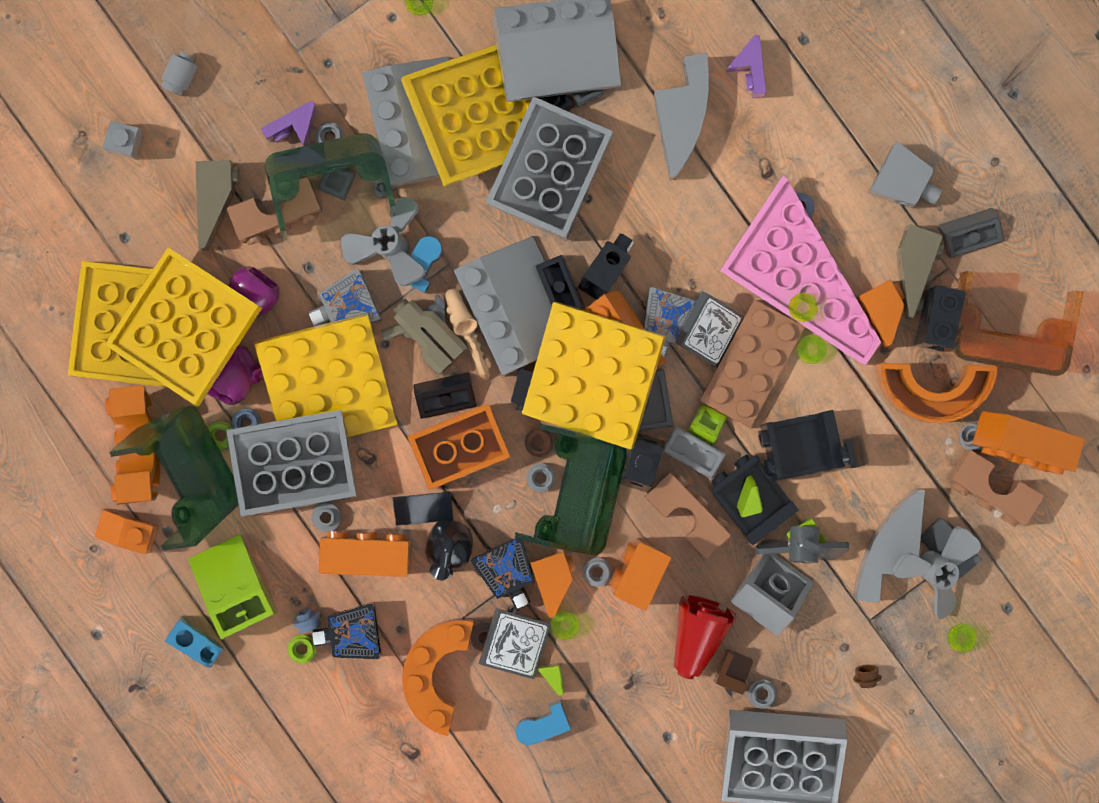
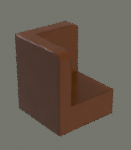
[714,649,753,695]

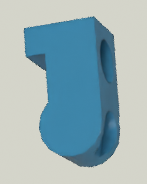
[410,236,443,294]
[165,616,224,668]
[516,700,571,745]

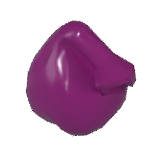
[226,266,280,319]
[207,346,264,405]

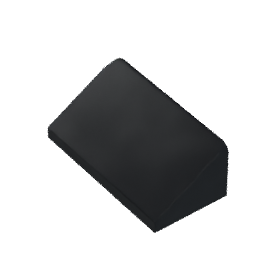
[535,255,585,310]
[413,372,477,419]
[392,491,454,526]

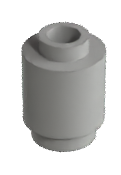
[160,51,198,96]

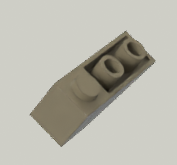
[896,224,944,319]

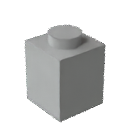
[103,121,144,160]

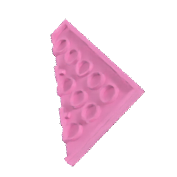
[720,176,881,366]

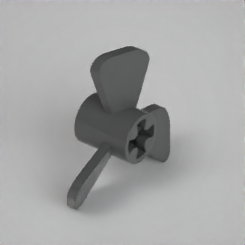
[755,526,849,563]

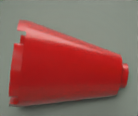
[674,595,736,679]

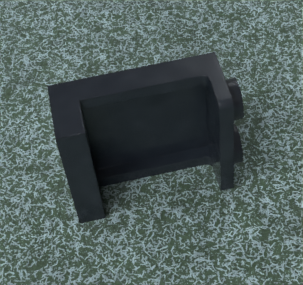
[914,285,966,352]
[758,410,845,482]
[709,453,799,545]

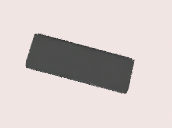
[939,208,1004,258]
[921,517,982,579]

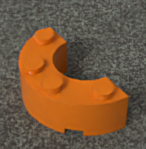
[876,363,998,423]
[105,385,160,505]
[402,618,475,736]

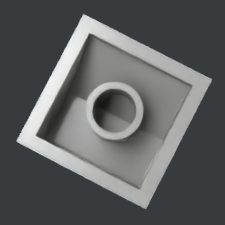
[730,554,814,636]

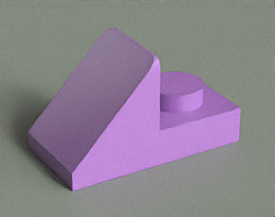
[726,35,766,98]
[261,100,317,148]

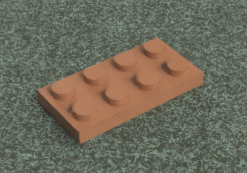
[699,299,805,428]

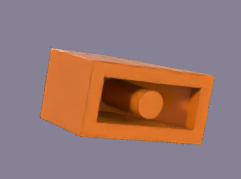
[856,279,905,348]
[95,509,159,554]
[531,551,576,618]

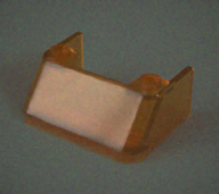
[952,271,1083,376]

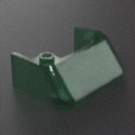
[264,133,396,241]
[109,406,239,551]
[514,424,627,556]

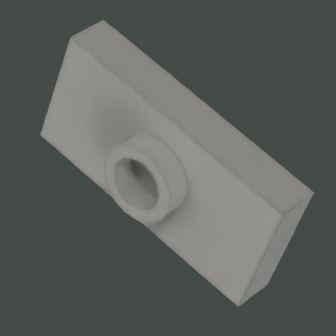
[663,426,726,480]

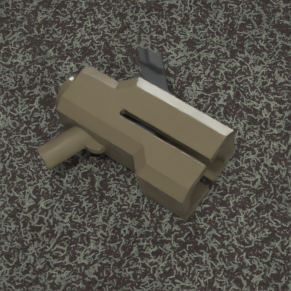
[381,295,468,375]

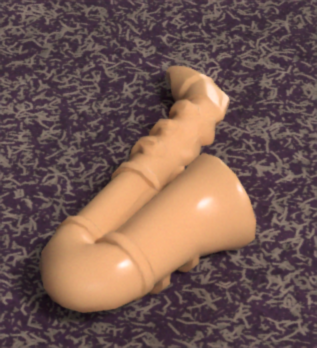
[445,289,490,381]

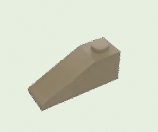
[195,160,240,251]

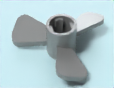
[341,197,425,286]
[892,527,981,619]

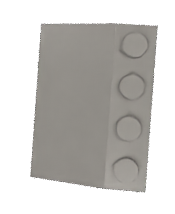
[492,0,621,102]
[362,57,449,189]
[486,96,613,241]
[453,236,552,377]
[226,410,359,517]
[721,710,847,803]

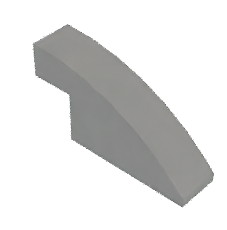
[654,52,709,180]
[853,489,925,603]

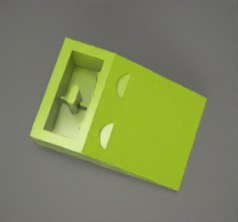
[188,534,278,639]

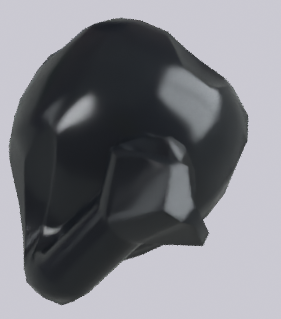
[425,520,473,581]

